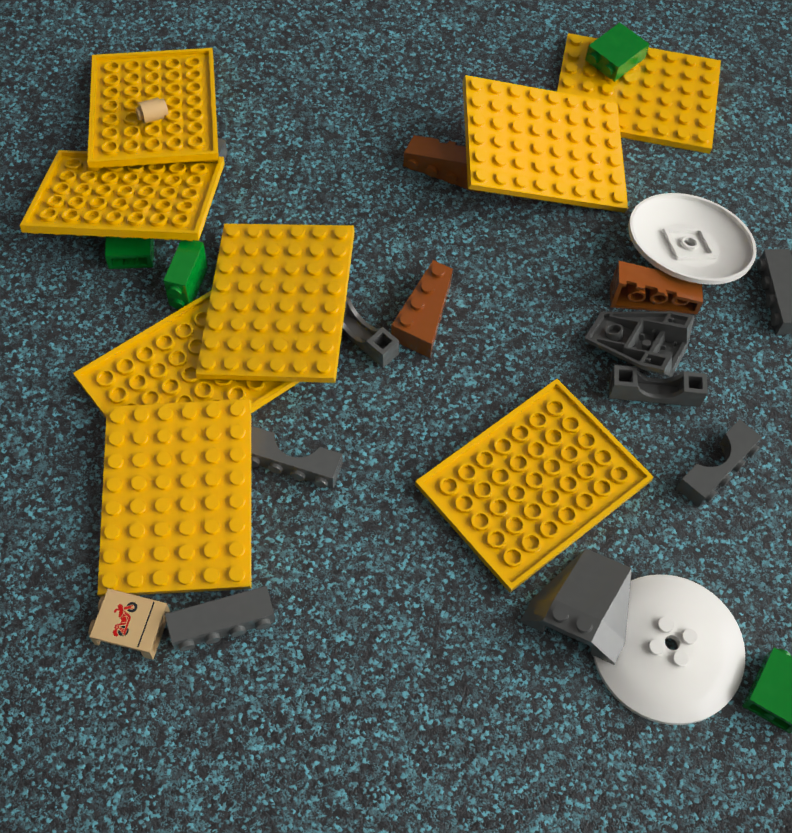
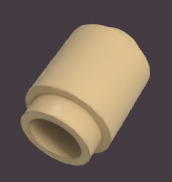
[135,97,169,124]

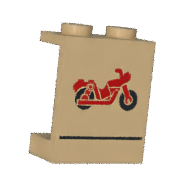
[88,588,170,660]

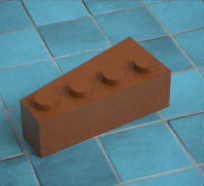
[403,135,481,193]
[391,260,453,358]
[610,261,703,314]

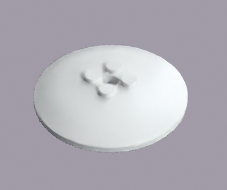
[628,193,757,284]
[593,575,745,725]

